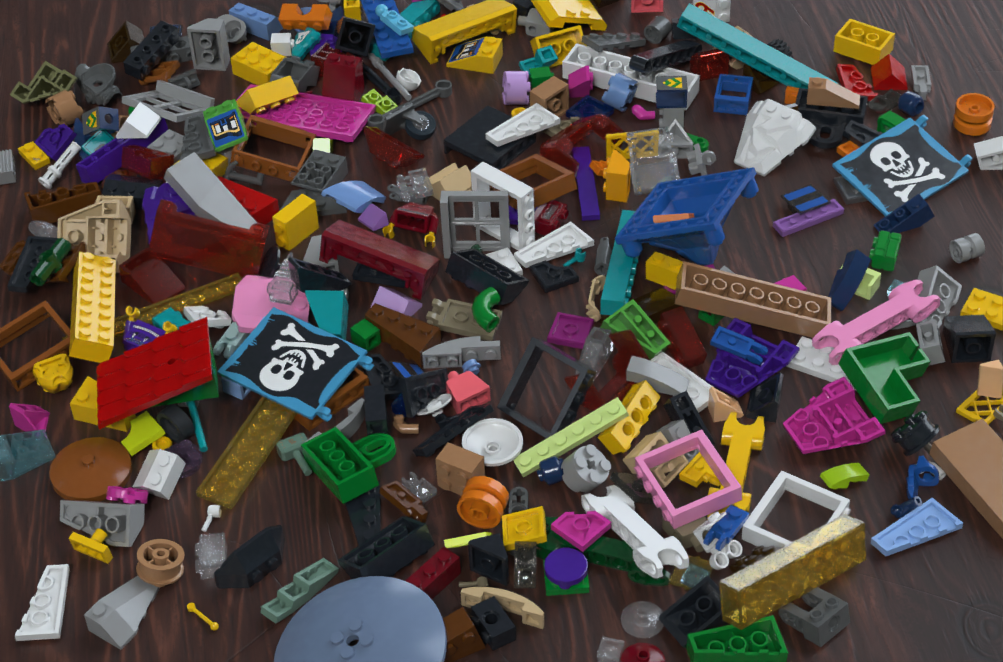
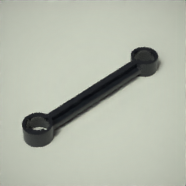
[341,50,403,105]

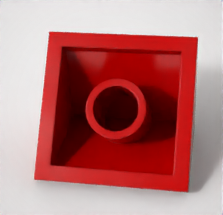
[870,54,908,90]

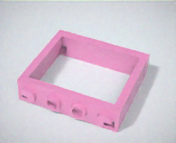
[634,429,742,529]

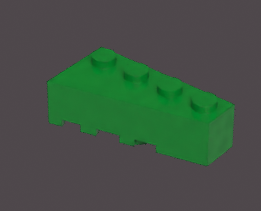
[686,615,788,662]

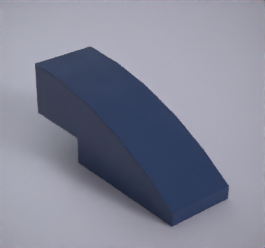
[828,249,871,311]

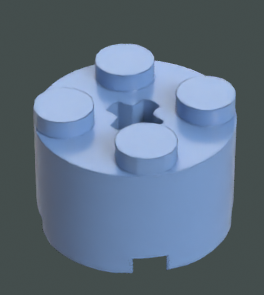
[602,73,638,112]

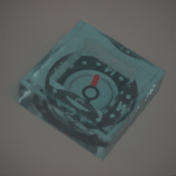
[681,563,710,588]

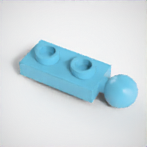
[375,4,414,36]

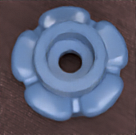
[462,359,481,375]

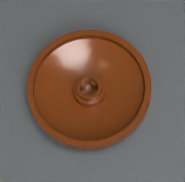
[49,437,132,502]

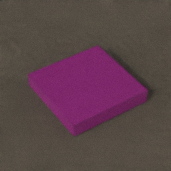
[547,312,594,350]

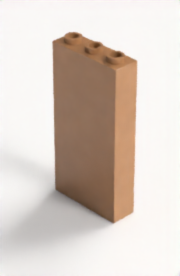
[929,418,1003,539]

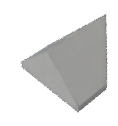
[658,118,693,159]

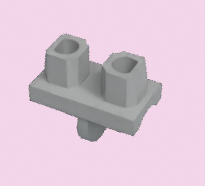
[686,143,716,176]

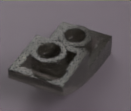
[514,541,537,588]

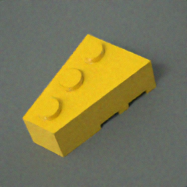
[70,376,136,432]

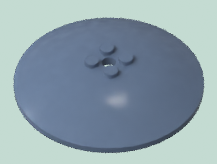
[274,576,447,662]

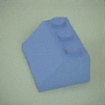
[229,2,283,41]

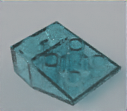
[0,430,56,481]

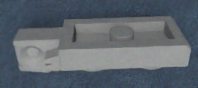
[910,65,931,100]

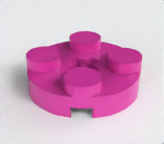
[106,486,149,504]

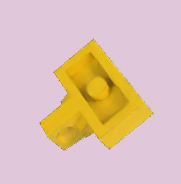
[679,452,721,488]

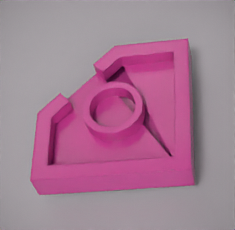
[551,511,611,552]

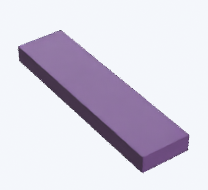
[773,199,844,237]

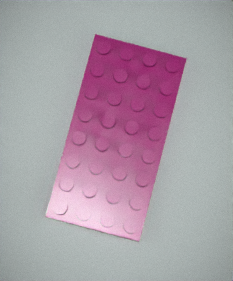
[236,84,376,142]

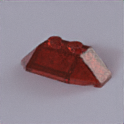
[364,126,425,169]

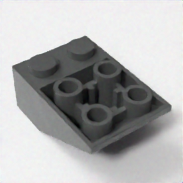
[291,149,348,192]

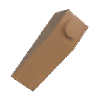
[807,77,860,109]

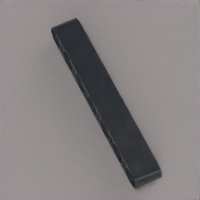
[629,40,702,74]

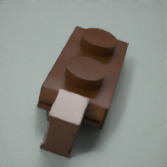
[379,480,428,523]

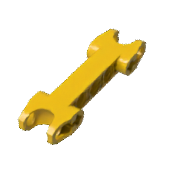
[707,412,765,529]

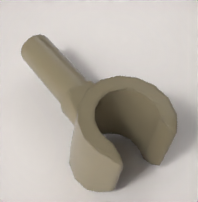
[459,576,489,587]

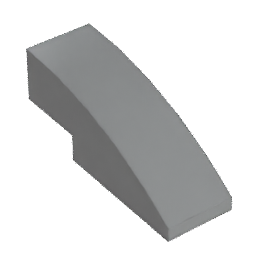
[626,356,689,396]

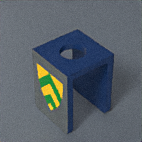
[656,76,688,108]
[82,106,119,135]

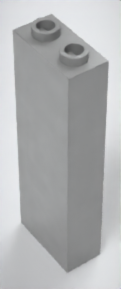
[164,152,265,258]

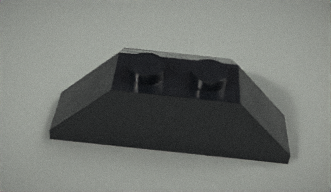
[288,257,352,293]
[214,525,285,589]

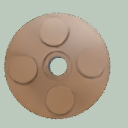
[136,539,185,587]

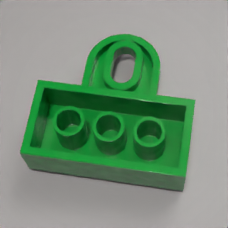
[301,427,397,504]

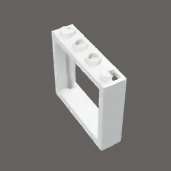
[471,162,535,251]
[742,470,851,570]

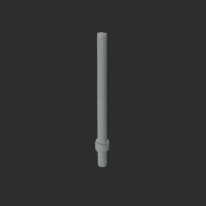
[368,53,412,101]

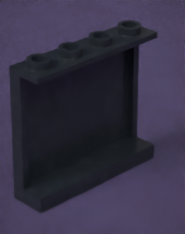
[444,105,536,170]

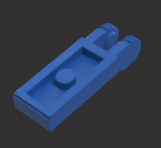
[710,326,768,365]
[703,505,749,551]

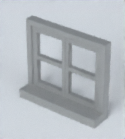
[122,80,215,122]
[440,191,511,259]

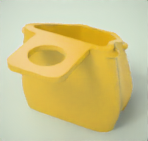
[33,353,74,394]

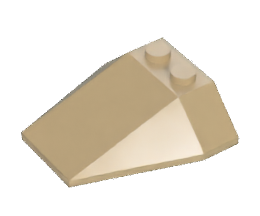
[57,200,132,273]

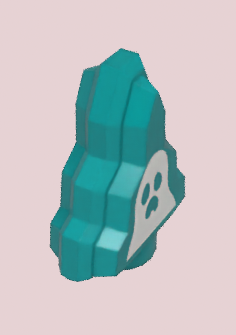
[292,27,321,61]

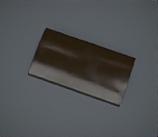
[598,288,681,341]

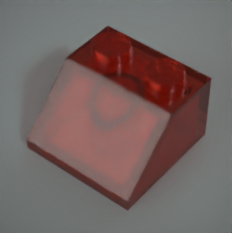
[690,49,729,81]

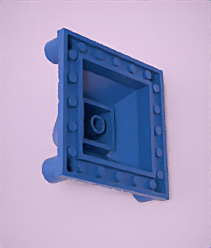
[615,167,759,266]

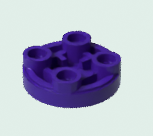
[544,548,588,590]

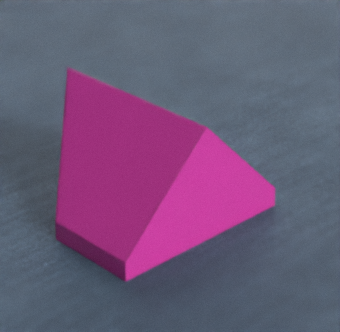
[9,403,50,441]

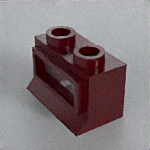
[534,200,569,236]

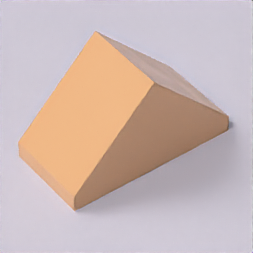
[708,387,744,422]

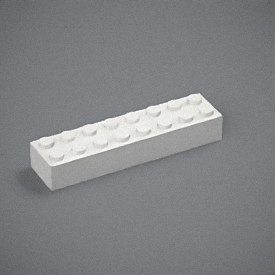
[562,43,700,111]

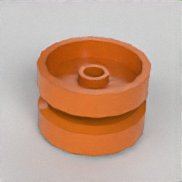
[953,93,995,136]
[457,476,509,529]

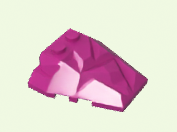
[783,377,886,454]

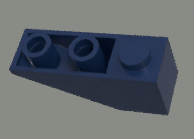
[874,194,935,233]

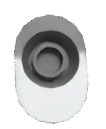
[217,14,247,44]

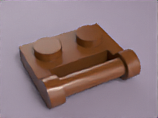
[139,60,181,85]

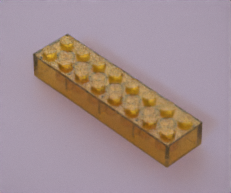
[720,514,866,630]

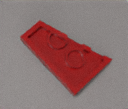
[836,64,880,102]

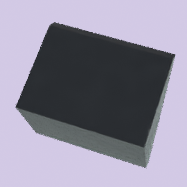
[745,373,784,423]
[468,533,509,586]

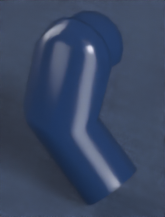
[891,496,922,518]

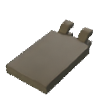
[426,298,503,341]

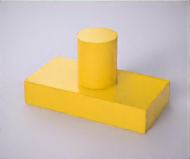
[69,528,113,564]

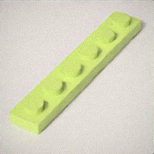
[513,397,629,478]

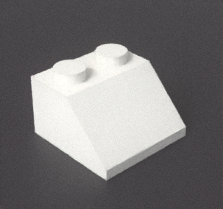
[133,449,186,500]

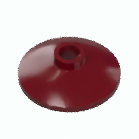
[621,643,665,662]

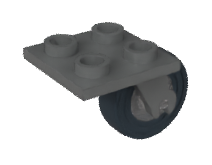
[380,103,436,140]

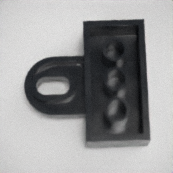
[795,88,868,149]

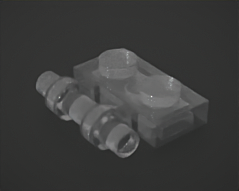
[396,168,433,202]

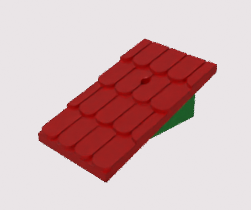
[96,317,219,430]

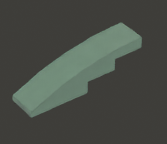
[261,558,339,624]

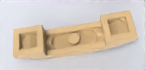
[460,587,544,629]

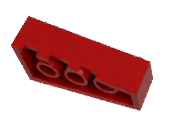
[217,176,279,227]

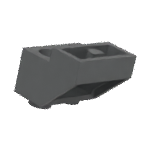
[270,55,320,92]

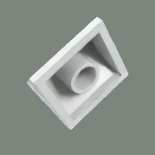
[116,103,161,139]

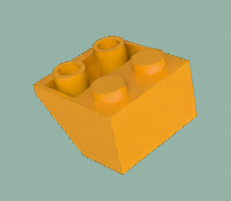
[603,150,631,202]

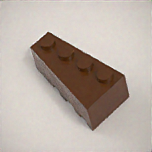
[365,303,441,368]
[443,607,486,662]

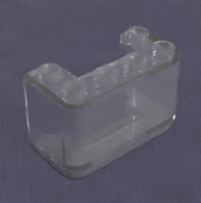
[627,126,679,196]

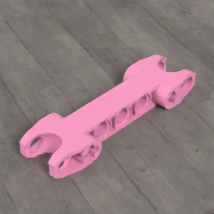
[812,280,941,365]

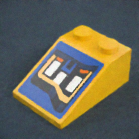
[446,36,503,74]

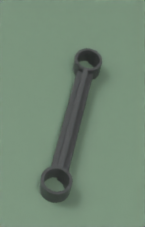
[367,79,452,132]

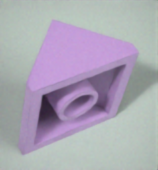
[370,286,422,317]

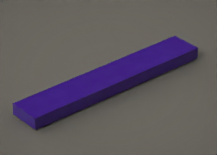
[572,146,600,221]

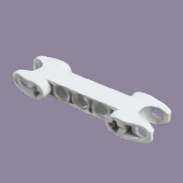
[581,485,689,578]

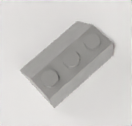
[187,18,230,71]

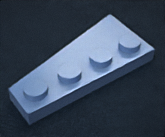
[870,498,963,556]

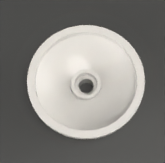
[462,418,523,466]

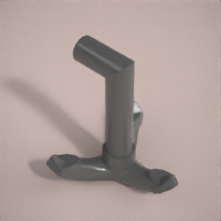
[224,160,264,186]

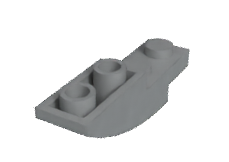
[422,336,501,369]

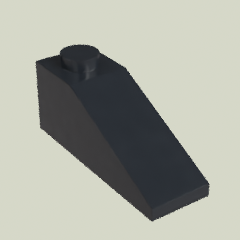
[663,391,715,445]

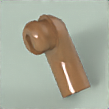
[393,414,419,434]

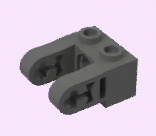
[779,584,850,647]

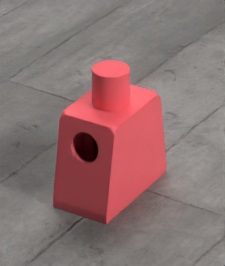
[446,371,491,414]

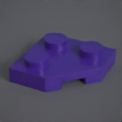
[34,124,77,161]

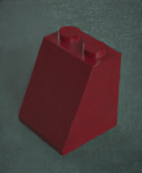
[322,53,365,102]

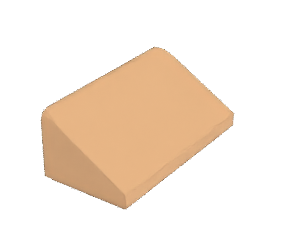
[977,360,1003,398]

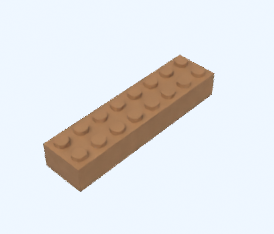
[674,261,831,340]

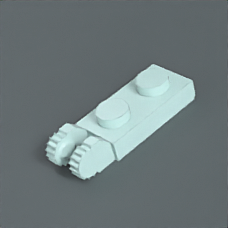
[213,322,249,359]

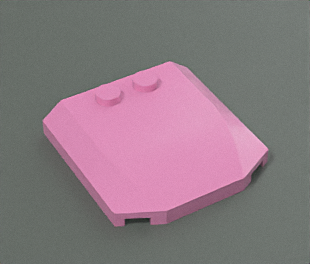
[232,275,309,333]

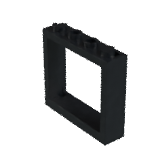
[497,337,597,439]

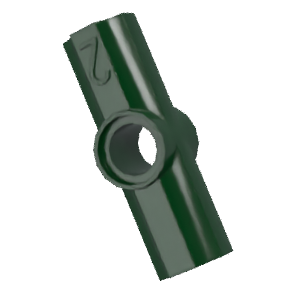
[29,238,72,286]

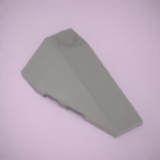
[916,265,962,329]
[60,500,145,547]
[84,576,160,650]

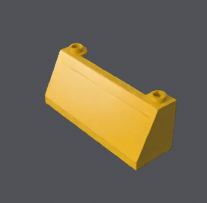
[412,0,517,64]

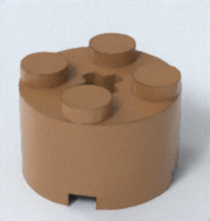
[45,90,84,126]

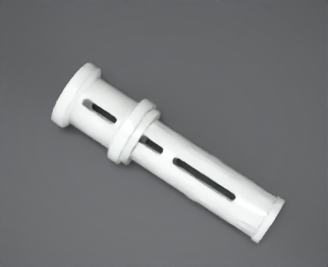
[38,142,81,189]

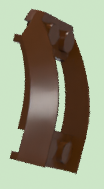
[0,240,86,284]

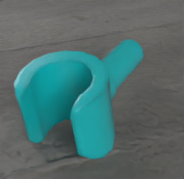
[563,248,586,267]

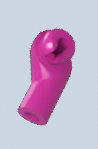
[632,105,655,120]

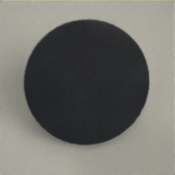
[260,245,290,277]

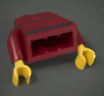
[382,202,439,248]

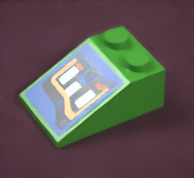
[203,99,248,152]

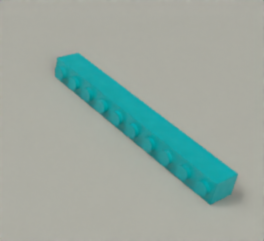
[677,3,838,89]

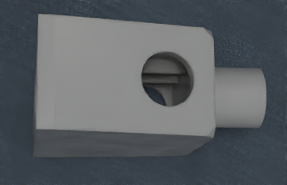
[518,8,555,37]

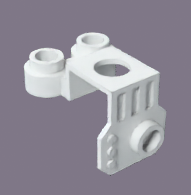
[693,511,742,570]

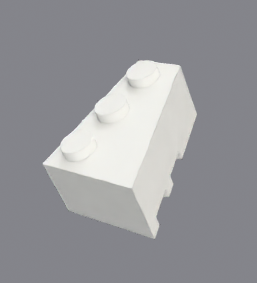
[974,136,1003,170]

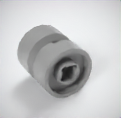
[949,233,985,263]

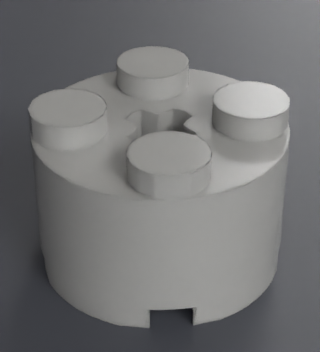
[561,444,611,493]

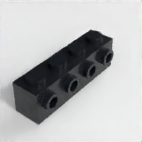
[123,20,179,81]

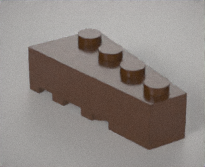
[24,182,101,228]

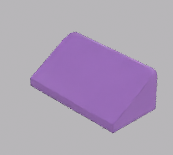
[358,204,389,231]

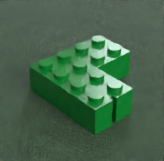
[838,332,931,424]

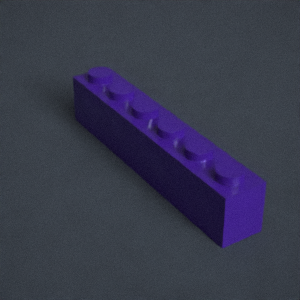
[76,117,168,184]

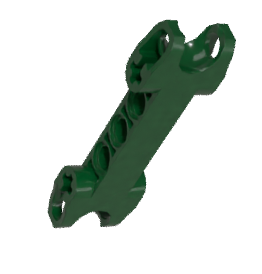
[526,517,670,586]

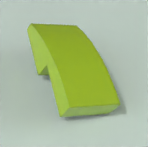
[361,89,398,115]
[820,463,870,489]

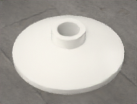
[416,394,452,417]

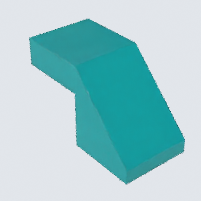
[519,45,558,78]

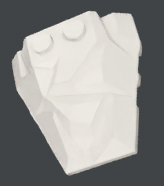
[734,99,816,177]

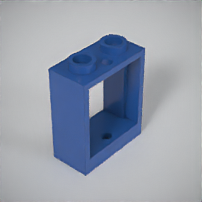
[713,74,753,115]

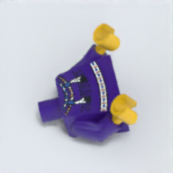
[122,306,178,351]

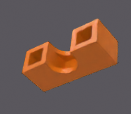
[278,4,332,31]

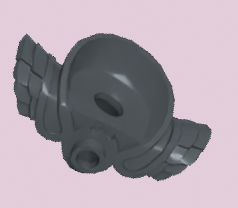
[75,63,123,106]

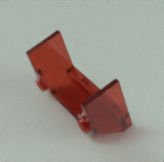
[539,114,625,180]
[564,329,650,411]

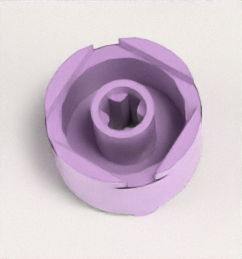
[502,71,530,105]

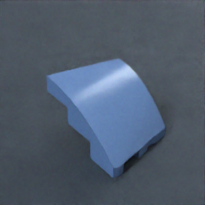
[321,181,386,213]

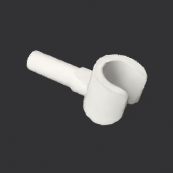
[201,505,222,532]

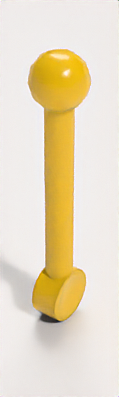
[187,603,219,631]

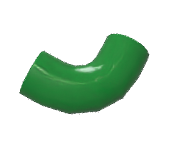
[472,287,500,332]

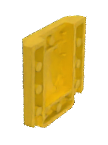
[531,0,607,31]

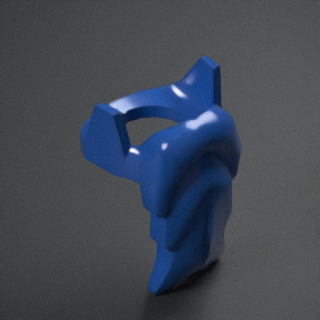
[906,455,939,509]

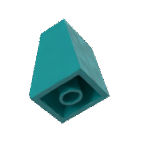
[305,290,349,340]

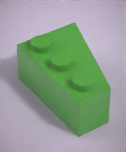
[600,299,670,360]

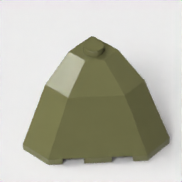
[10,61,78,104]

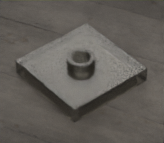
[610,472,654,504]

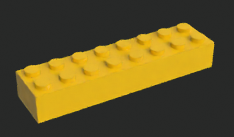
[69,252,116,363]

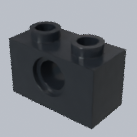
[470,596,516,651]

